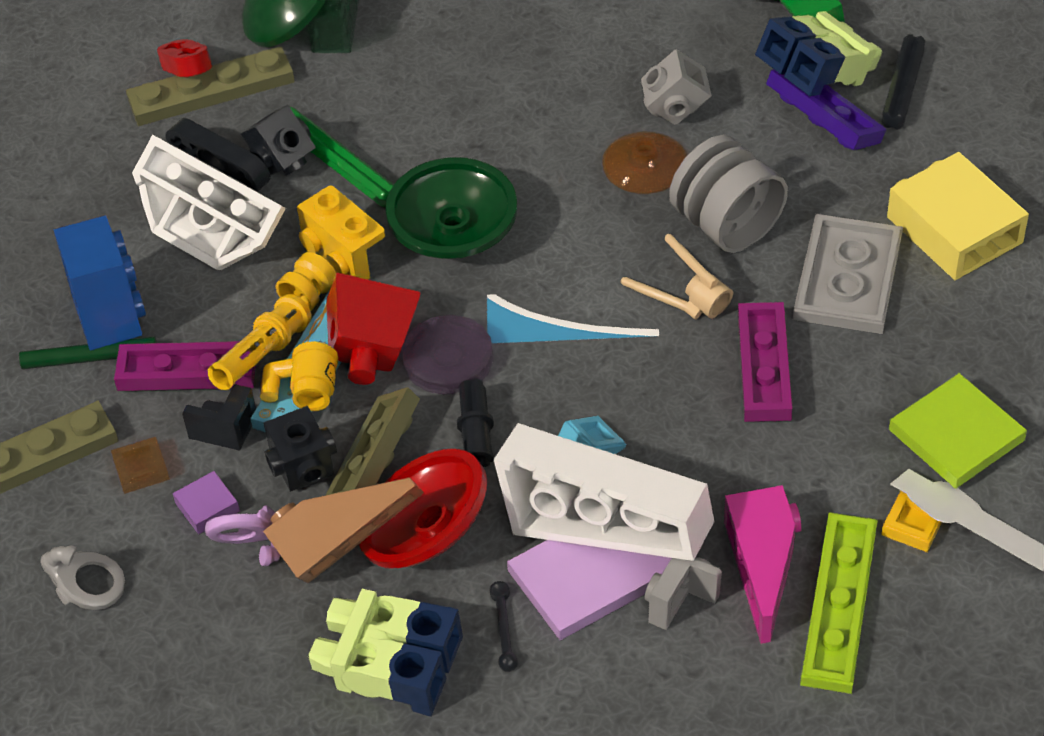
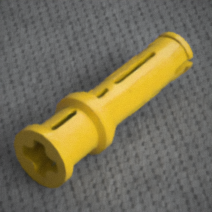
[208,294,312,390]

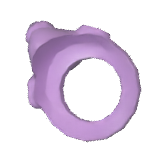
[205,505,281,566]

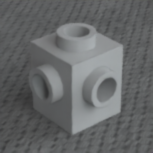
[641,49,712,124]

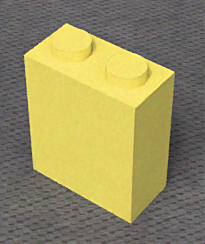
[887,152,1029,281]

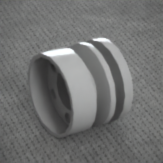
[669,134,788,253]

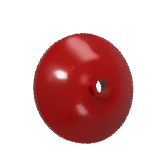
[359,449,487,568]

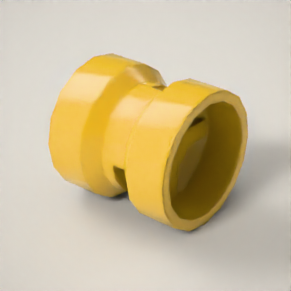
[275,252,336,311]

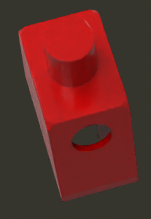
[326,272,420,385]

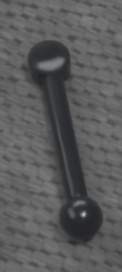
[490,581,518,672]

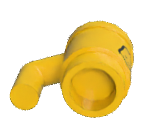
[260,341,338,411]

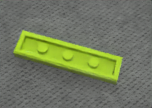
[800,512,878,694]

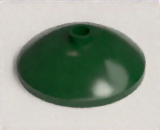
[242,0,326,47]
[386,157,517,259]

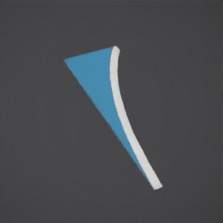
[487,294,659,343]

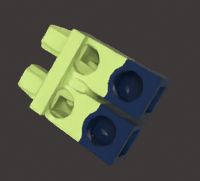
[755,11,882,96]
[309,589,463,717]

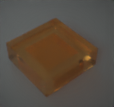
[111,436,170,494]

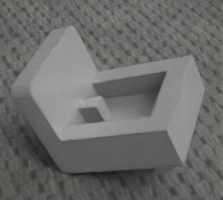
[645,557,722,630]

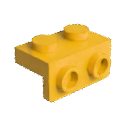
[297,185,385,280]

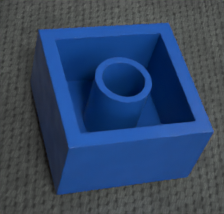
[54,215,146,350]

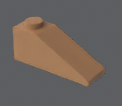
[263,478,424,583]

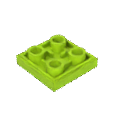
[889,373,1027,489]

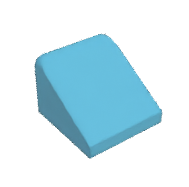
[558,416,627,454]

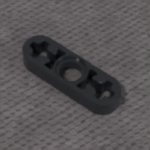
[166,118,271,192]

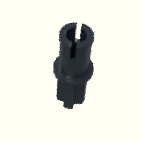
[457,378,494,467]

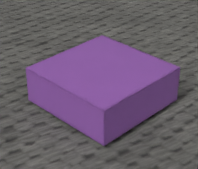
[173,471,240,535]

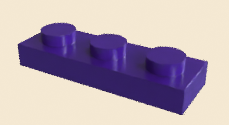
[766,69,887,150]

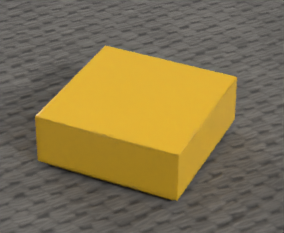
[881,491,942,552]

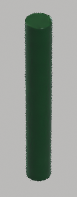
[19,337,157,369]

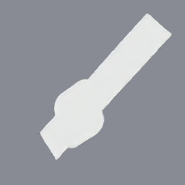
[890,469,1044,572]

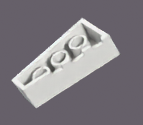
[494,423,714,561]

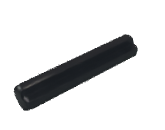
[881,34,926,130]

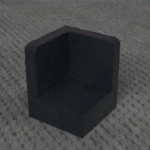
[182,384,256,451]

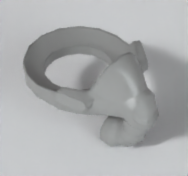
[41,545,125,611]

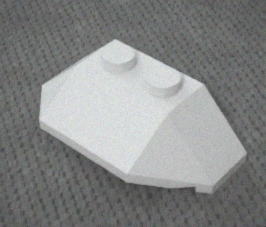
[132,135,286,270]

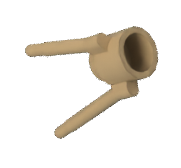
[621,234,733,320]

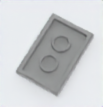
[793,214,903,334]

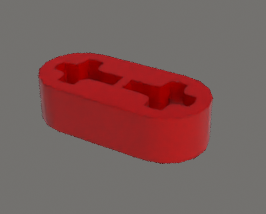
[157,39,213,77]

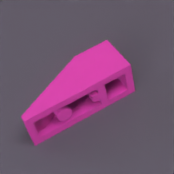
[724,485,801,644]

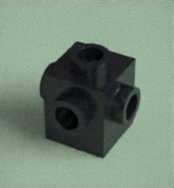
[241,104,316,176]
[263,405,337,492]

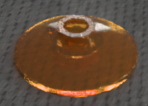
[602,131,687,194]

